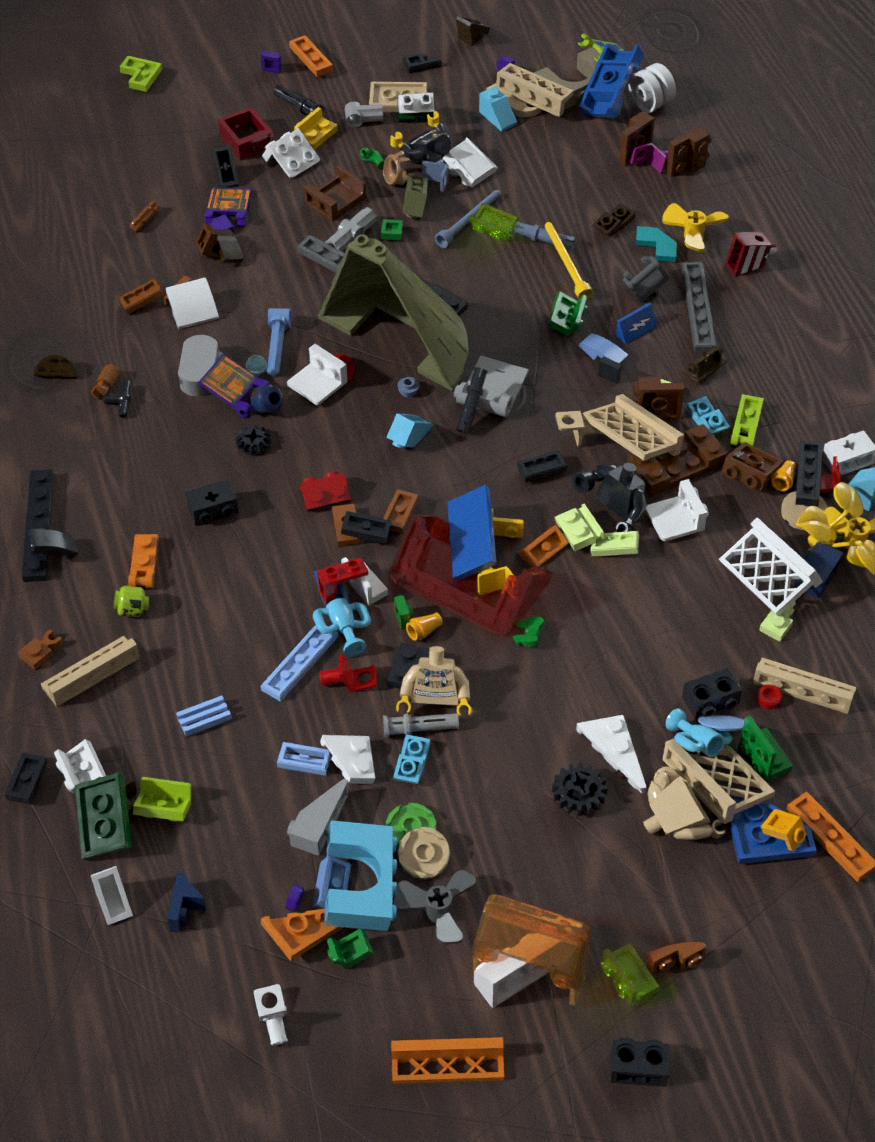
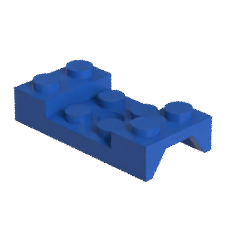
[579,44,644,118]

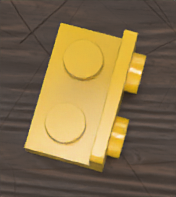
[294,107,338,150]

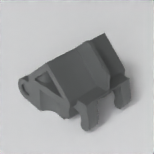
[622,255,670,303]

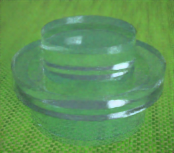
[246,355,267,375]

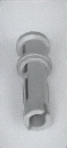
[383,713,459,738]

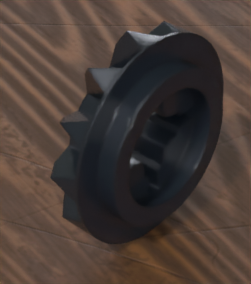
[236,425,271,455]

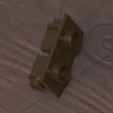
[682,346,727,384]

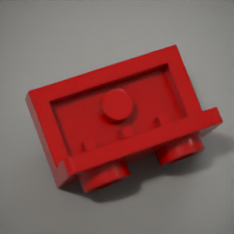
[299,471,351,511]

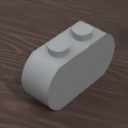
[178,335,223,397]

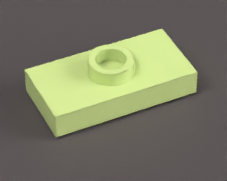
[591,531,639,557]

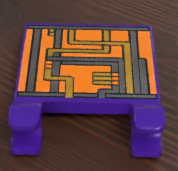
[204,187,251,226]
[198,354,271,418]

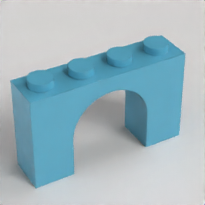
[324,821,397,931]

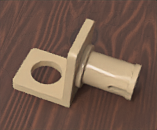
[555,411,603,447]

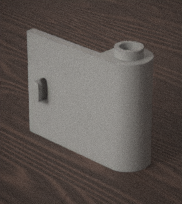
[454,356,529,417]

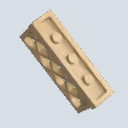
[582,394,684,461]
[663,739,775,824]

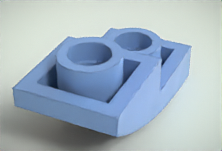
[578,333,628,363]

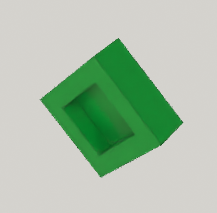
[381,219,403,240]
[394,595,413,630]

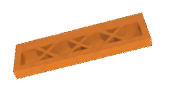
[391,1037,504,1084]

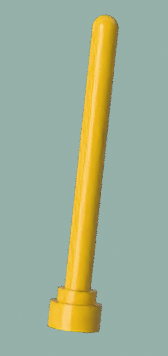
[545,222,593,299]

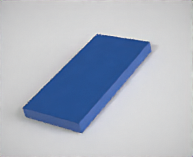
[447,485,497,581]

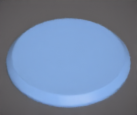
[698,715,745,731]

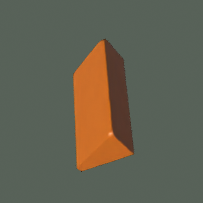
[517,525,569,569]

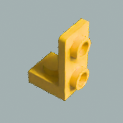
[492,509,524,538]

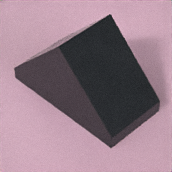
[211,145,239,187]

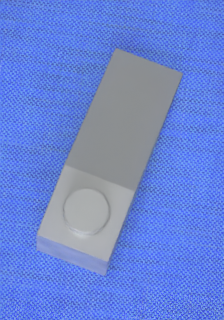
[287,779,349,856]

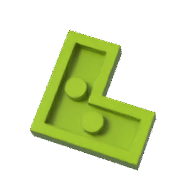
[120,56,162,92]

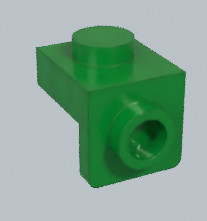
[327,928,373,969]

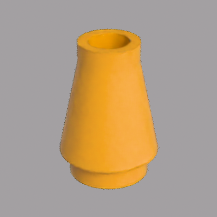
[771,461,797,491]
[406,613,443,641]

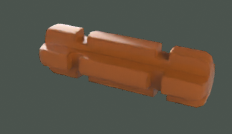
[129,201,160,232]

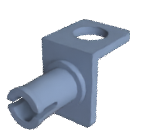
[422,157,449,192]

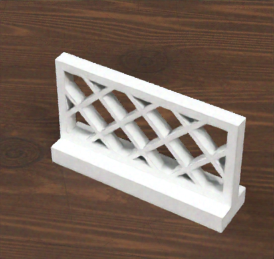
[719,518,823,616]

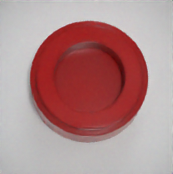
[757,685,783,710]

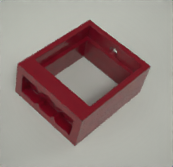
[217,106,274,160]

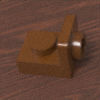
[195,223,220,258]

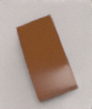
[647,942,706,974]

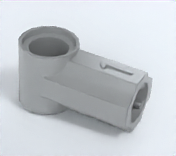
[345,102,383,128]

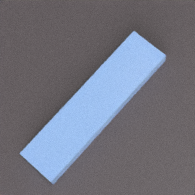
[261,625,339,702]

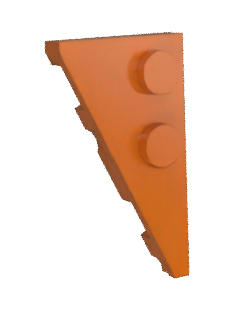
[261,909,344,961]

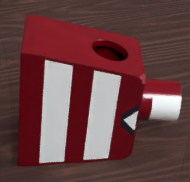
[725,232,777,276]

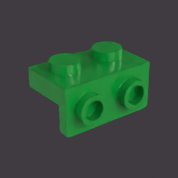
[547,292,587,337]

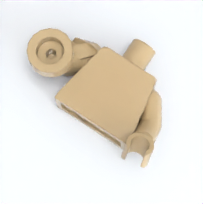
[643,767,726,840]

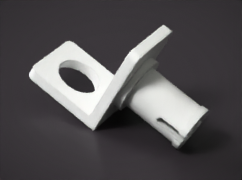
[254,984,288,1046]

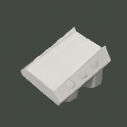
[443,137,498,188]

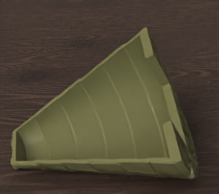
[318,235,469,391]

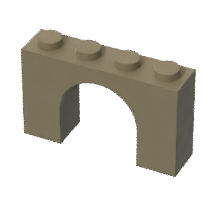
[534,47,613,110]

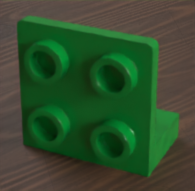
[739,716,793,782]

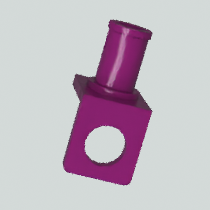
[630,143,668,173]

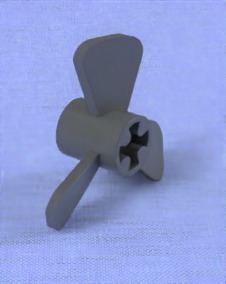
[394,870,476,945]

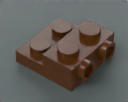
[619,111,655,167]
[666,126,712,177]
[632,377,684,420]
[721,442,784,491]

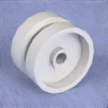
[629,63,676,113]

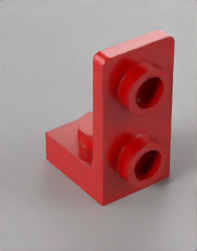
[316,558,369,605]

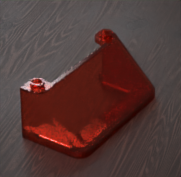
[390,514,553,636]

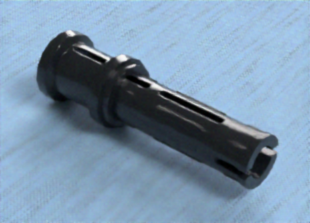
[273,84,324,115]

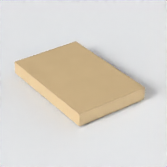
[369,82,427,112]

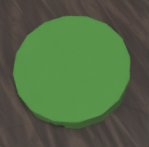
[386,803,437,849]

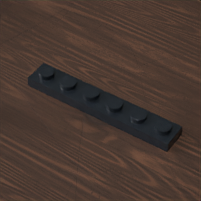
[22,469,54,582]

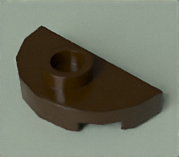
[33,355,77,377]

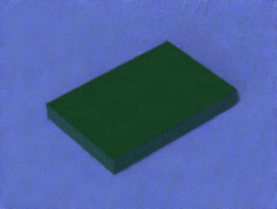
[75,772,132,861]

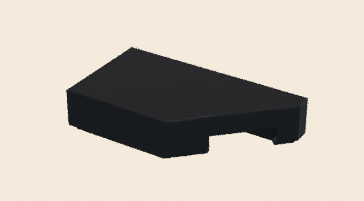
[403,53,442,74]

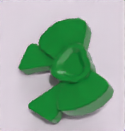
[513,616,546,647]

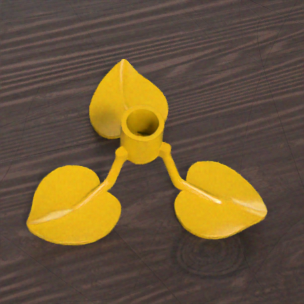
[796,482,875,576]

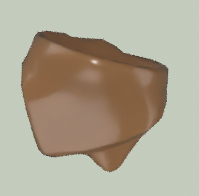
[383,150,410,185]

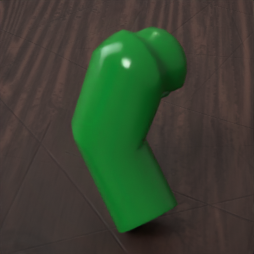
[359,148,385,169]

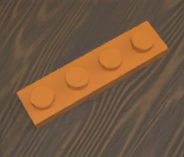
[786,791,875,882]

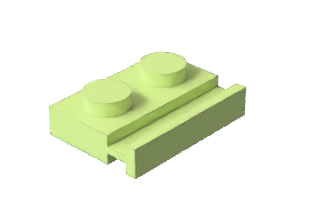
[555,504,605,551]

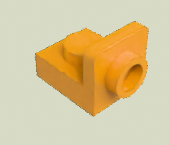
[761,809,807,852]

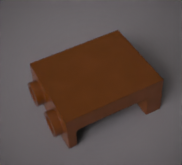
[304,165,367,221]

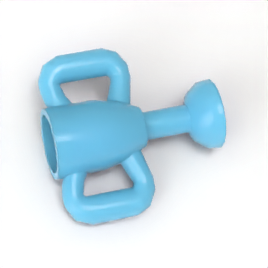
[313,598,371,657]
[666,708,733,757]

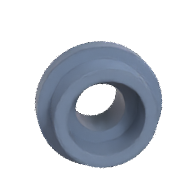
[398,377,419,397]

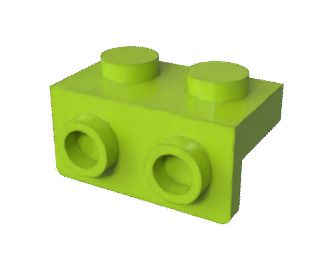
[133,777,191,821]

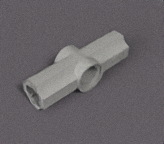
[325,207,377,251]

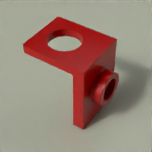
[820,456,842,493]

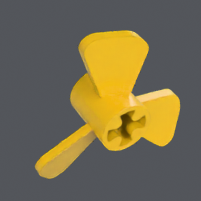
[662,203,729,252]
[824,507,875,568]

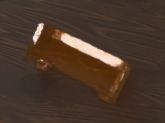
[472,894,591,1005]

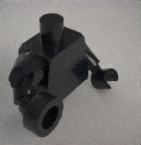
[572,463,647,532]

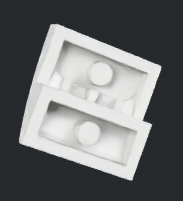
[166,277,219,329]

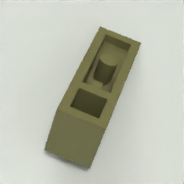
[402,173,428,218]

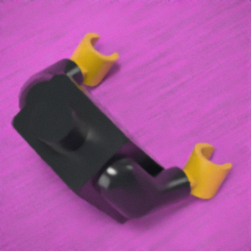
[390,111,451,163]

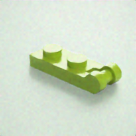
[730,394,764,446]

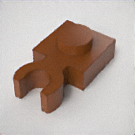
[18,630,63,670]

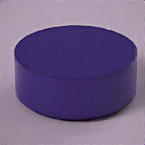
[285,884,304,912]

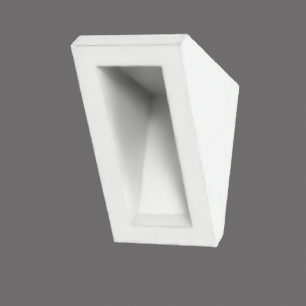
[91,866,133,925]

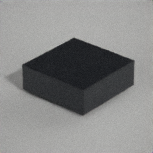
[598,356,622,384]

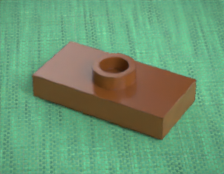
[119,278,165,314]
[332,504,361,547]

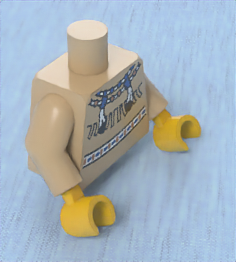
[396,646,473,717]

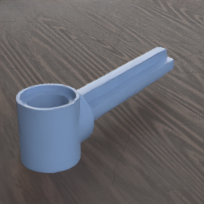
[267,308,291,377]

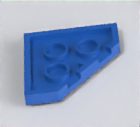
[729,790,817,864]

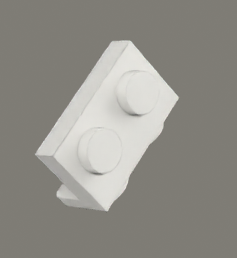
[54,739,106,793]

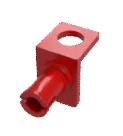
[319,655,377,692]

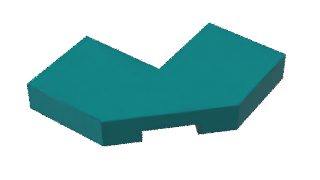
[636,226,677,262]

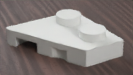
[320,735,375,784]

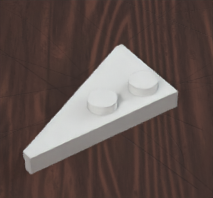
[576,715,647,793]

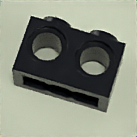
[682,668,742,719]
[610,1038,669,1087]

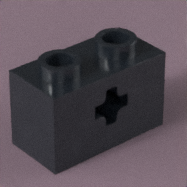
[185,479,239,526]

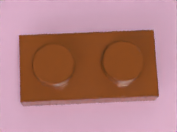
[383,489,419,534]

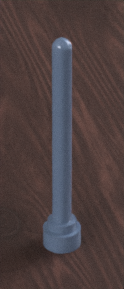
[435,190,501,248]

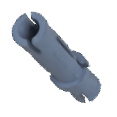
[514,221,576,250]

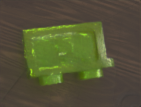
[469,203,518,241]
[601,943,659,1006]

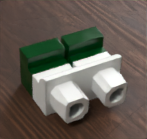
[397,93,435,122]

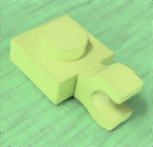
[759,602,796,642]

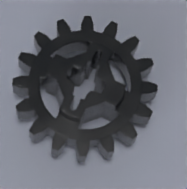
[552,762,608,816]

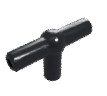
[103,380,131,418]

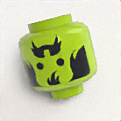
[114,586,149,618]

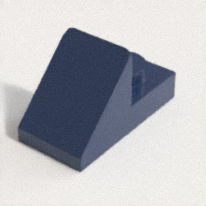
[167,872,206,933]

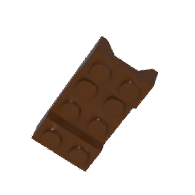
[627,424,728,497]

